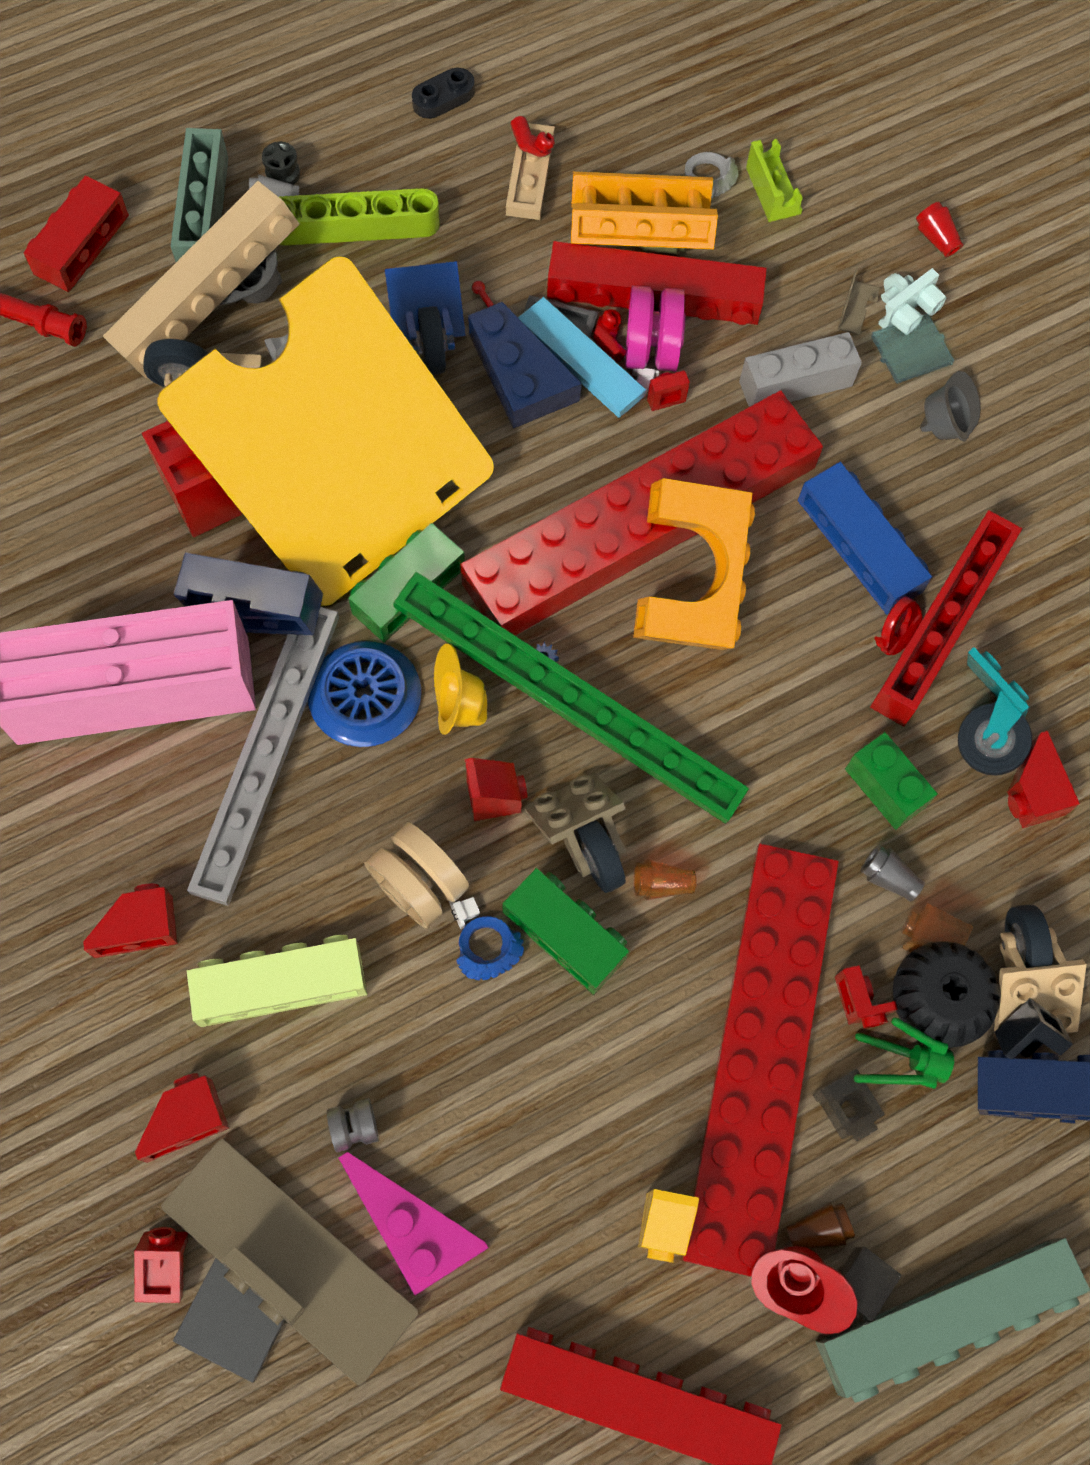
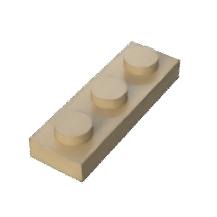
[506,123,555,220]

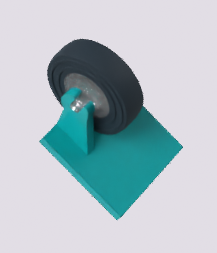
[958,647,1032,775]

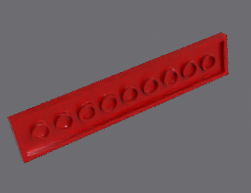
[681,843,839,1277]

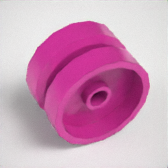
[625,285,685,372]

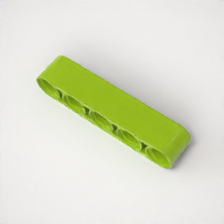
[279,188,440,246]

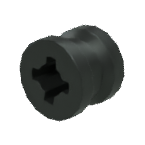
[262,141,300,185]

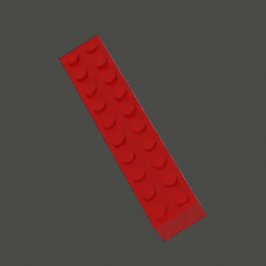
[460,390,823,635]

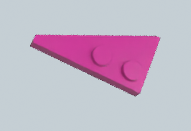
[338,1152,488,1295]

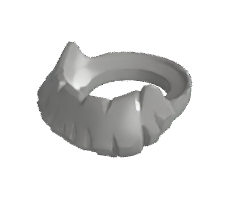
[685,152,739,198]

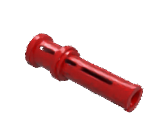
[0,293,87,347]

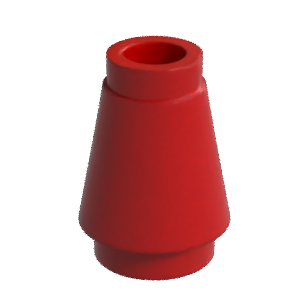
[916,202,964,258]

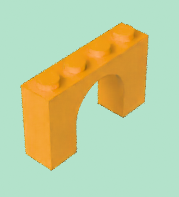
[633,478,755,650]

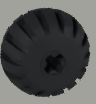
[893,941,1000,1048]

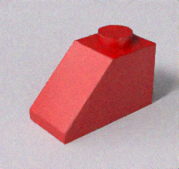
[1007,731,1080,828]
[465,758,528,822]
[83,883,178,958]
[135,1073,230,1163]

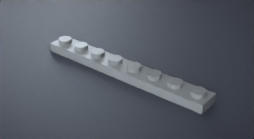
[187,607,339,906]

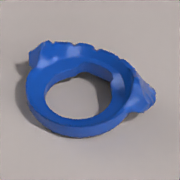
[456,916,524,980]

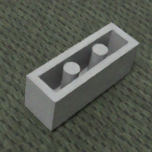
[739,332,862,407]

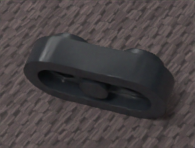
[412,68,475,119]

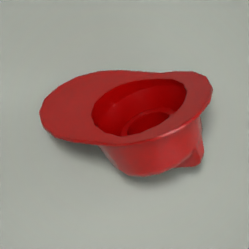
[751,1246,858,1334]

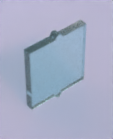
[871,314,954,384]

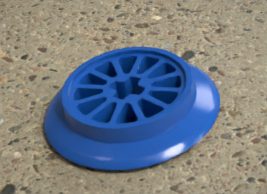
[308,641,421,747]

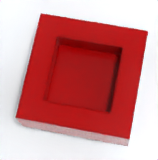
[647,370,690,411]

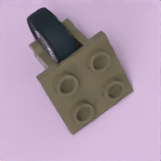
[523,773,627,893]

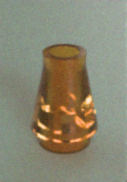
[634,859,696,900]

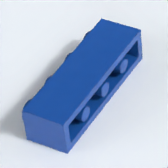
[798,461,932,615]

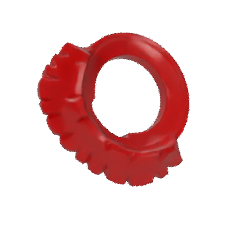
[874,596,922,656]

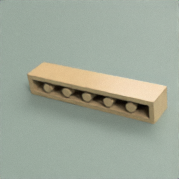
[103,181,299,379]

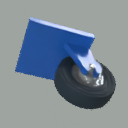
[385,261,466,375]

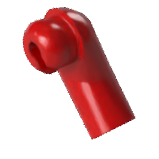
[593,309,626,363]

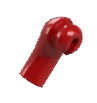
[510,116,555,158]

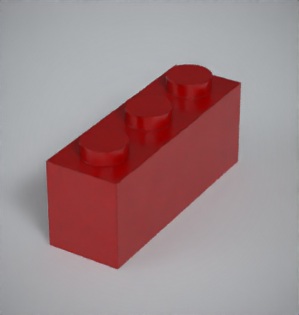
[23,175,129,292]

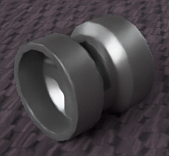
[326,1098,379,1153]

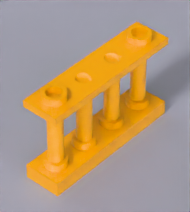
[571,171,718,250]

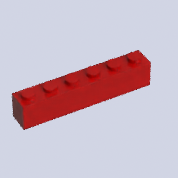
[547,241,767,325]
[870,510,1023,727]
[500,1326,782,1465]

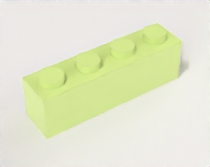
[186,935,367,1027]

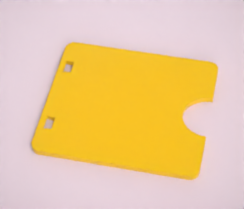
[157,257,494,606]

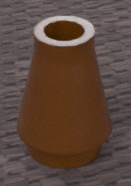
[786,1202,855,1249]

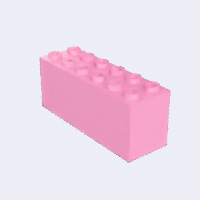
[0,600,256,745]

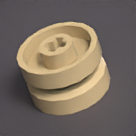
[364,822,469,929]

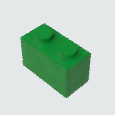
[845,732,938,830]

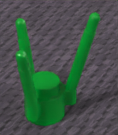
[854,1017,954,1089]

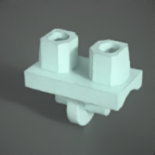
[878,268,947,335]

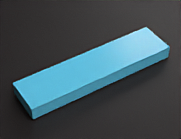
[518,297,646,418]

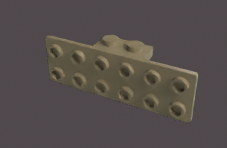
[161,1139,418,1386]

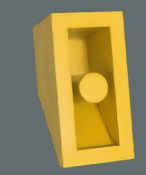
[638,1189,699,1263]

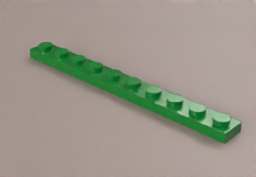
[393,572,749,824]

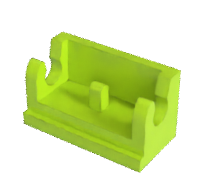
[746,139,802,222]

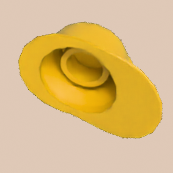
[434,643,487,735]

